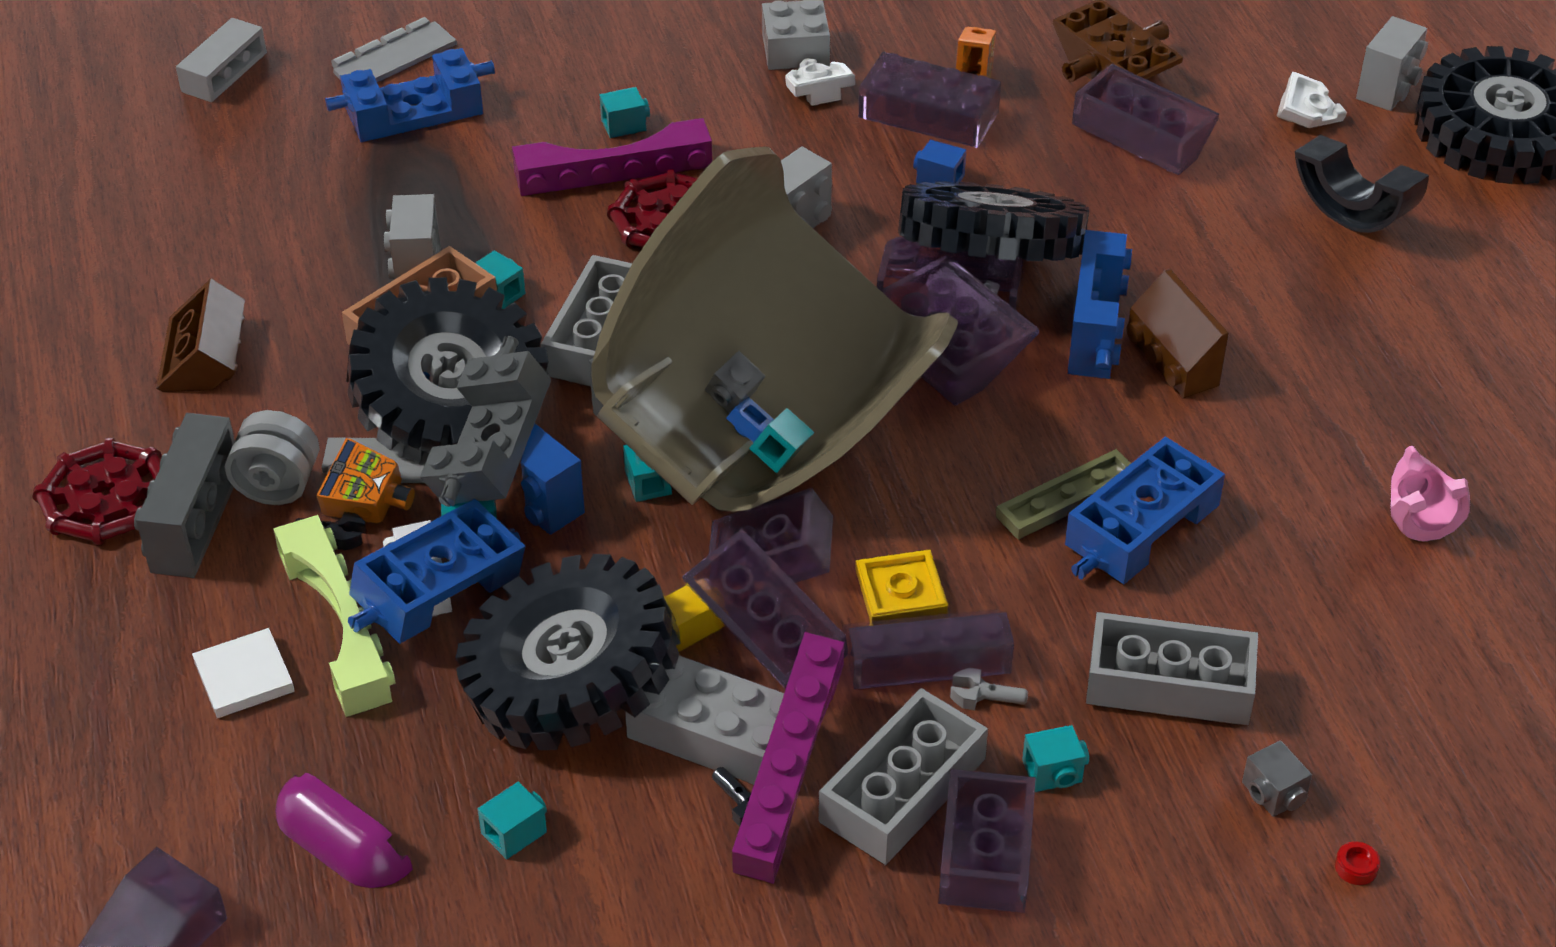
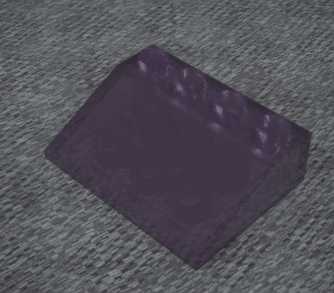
[880,255,1039,406]

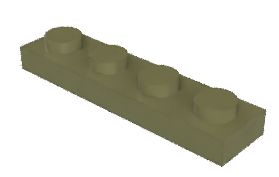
[996,449,1131,540]

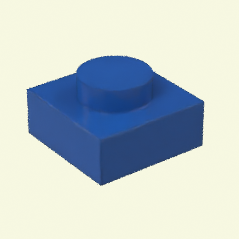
[726,397,774,443]

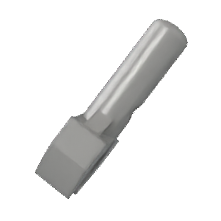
[950,668,1028,710]

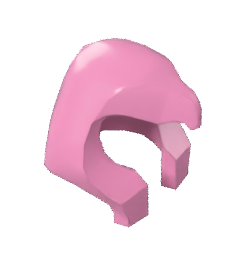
[1391,446,1470,542]

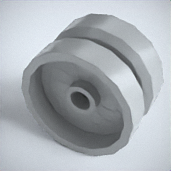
[224,410,320,505]

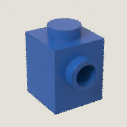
[913,139,966,185]

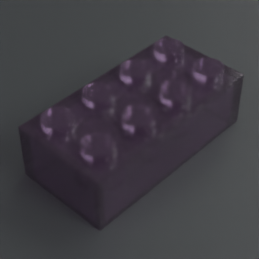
[858,52,1001,148]

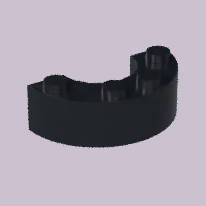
[1295,135,1429,233]

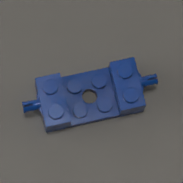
[325,48,495,142]
[1067,230,1132,379]
[1065,436,1225,584]
[348,499,526,644]

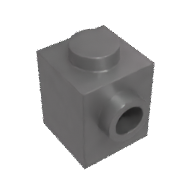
[705,351,765,414]
[1242,740,1312,817]

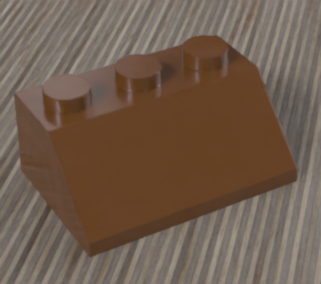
[1126,269,1229,398]
[156,278,245,392]

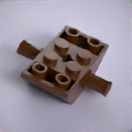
[1053,0,1183,95]

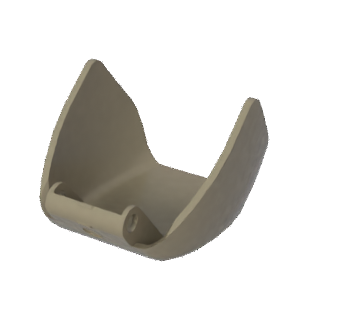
[591,146,958,511]

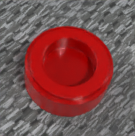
[1335,841,1381,885]

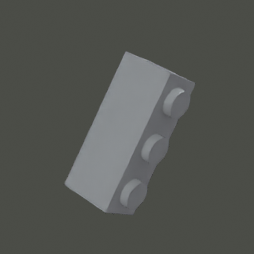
[176,18,267,102]

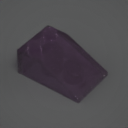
[706,487,833,583]
[78,847,228,947]

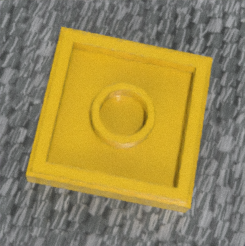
[855,550,948,626]

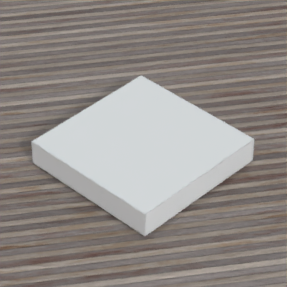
[192,628,295,718]

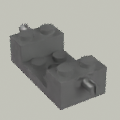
[420,336,551,507]

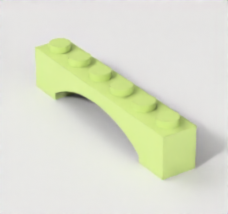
[273,515,396,717]

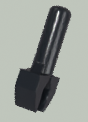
[294,512,367,550]
[712,767,751,827]

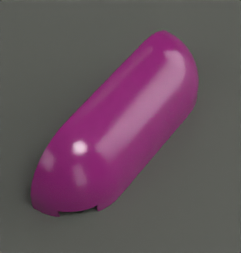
[275,773,413,888]

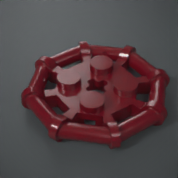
[607,169,697,248]
[32,438,162,545]

